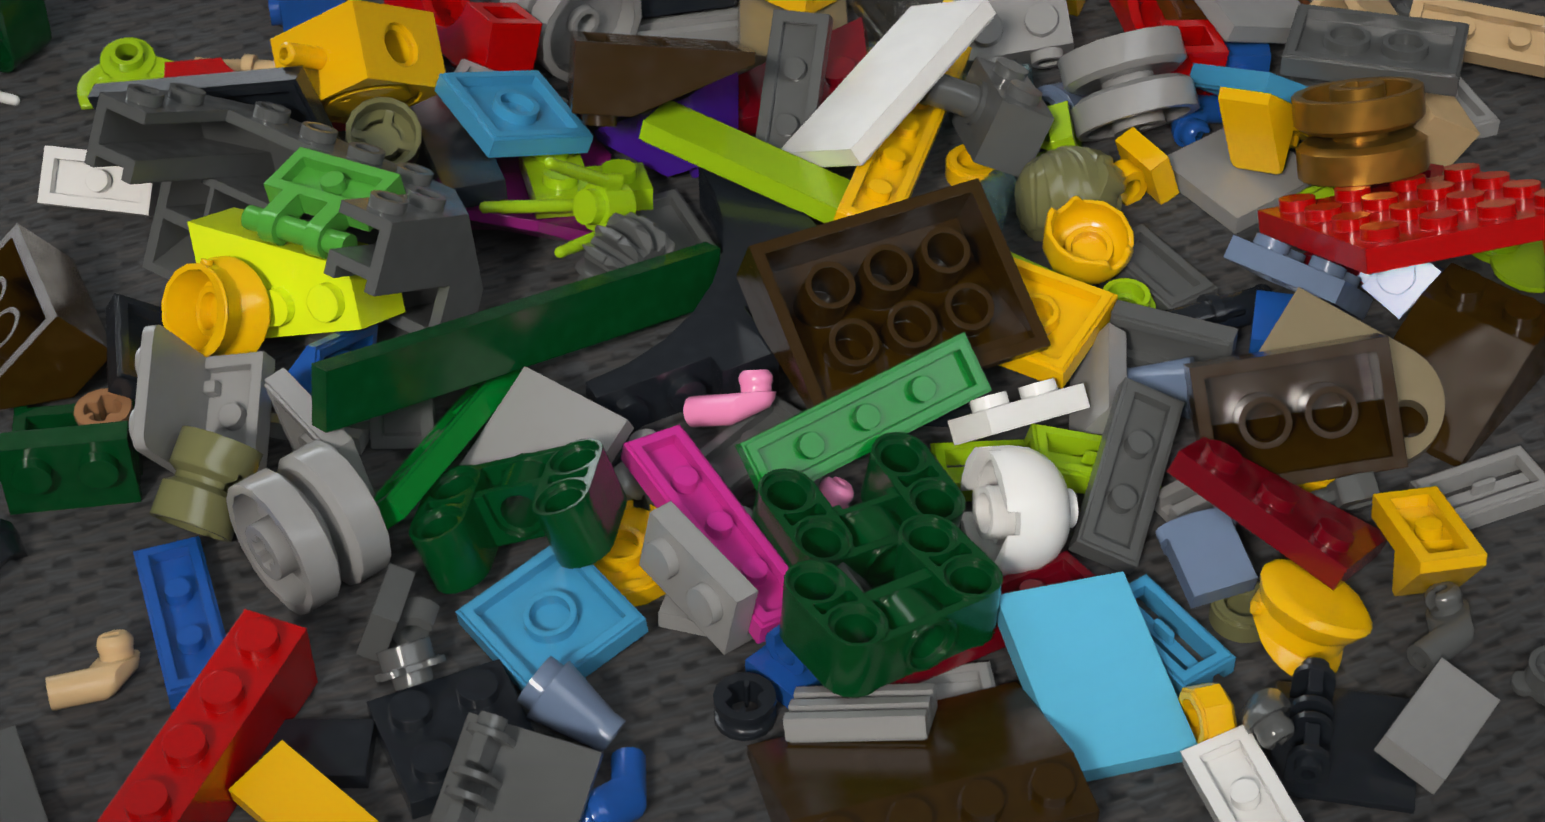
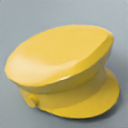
[161,256,271,357]
[1250,559,1373,677]

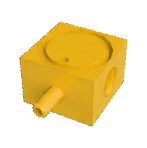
[270,0,446,124]

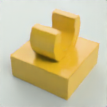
[1114,127,1179,206]

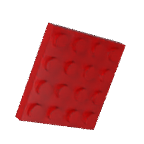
[1258,163,1545,274]

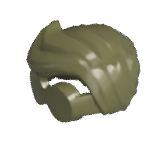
[1014,145,1127,241]

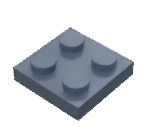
[1223,232,1374,320]

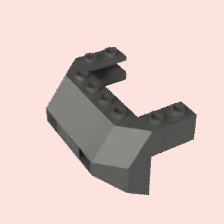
[84,83,483,345]

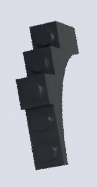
[585,166,816,432]

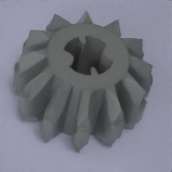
[574,212,675,281]

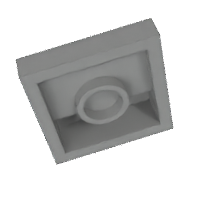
[953,0,1074,74]

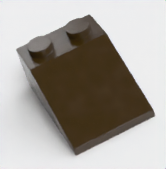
[1393,263,1545,467]

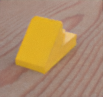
[1218,87,1311,175]
[1371,486,1487,597]

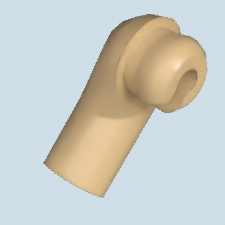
[46,629,140,711]

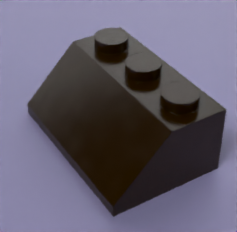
[0,223,107,410]
[1183,333,1408,485]

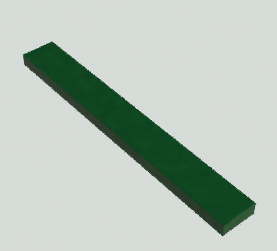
[311,241,720,433]

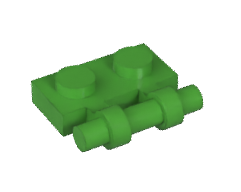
[241,147,406,259]

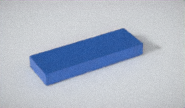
[133,536,226,710]

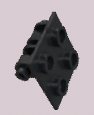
[1269,657,1416,814]

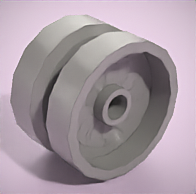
[500,0,642,83]
[1057,25,1200,142]
[226,439,391,615]

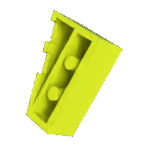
[187,207,406,338]

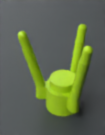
[479,157,637,258]

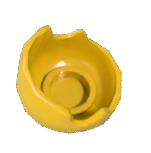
[1042,196,1134,285]

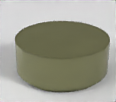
[1208,582,1260,643]

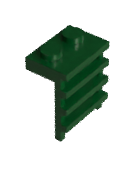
[0,399,143,515]

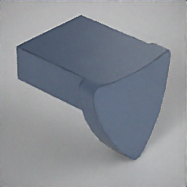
[1155,507,1258,609]

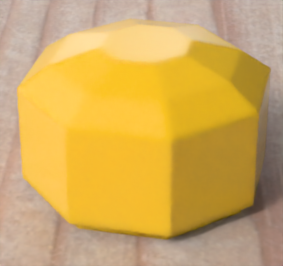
[1179,683,1237,744]

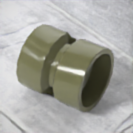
[345,97,422,165]
[149,426,263,543]

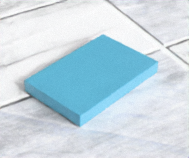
[997,571,1197,782]

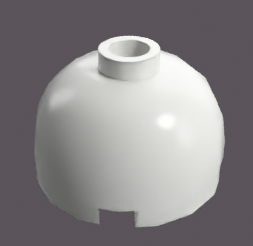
[961,445,1078,576]

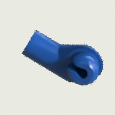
[1171,95,1223,147]
[581,747,647,822]

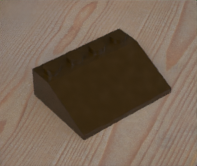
[567,31,756,127]
[736,178,1051,409]
[747,681,1100,822]

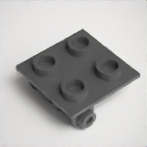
[430,711,604,822]

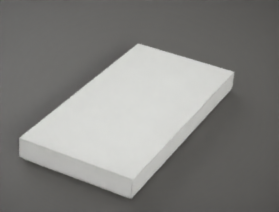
[781,0,996,167]

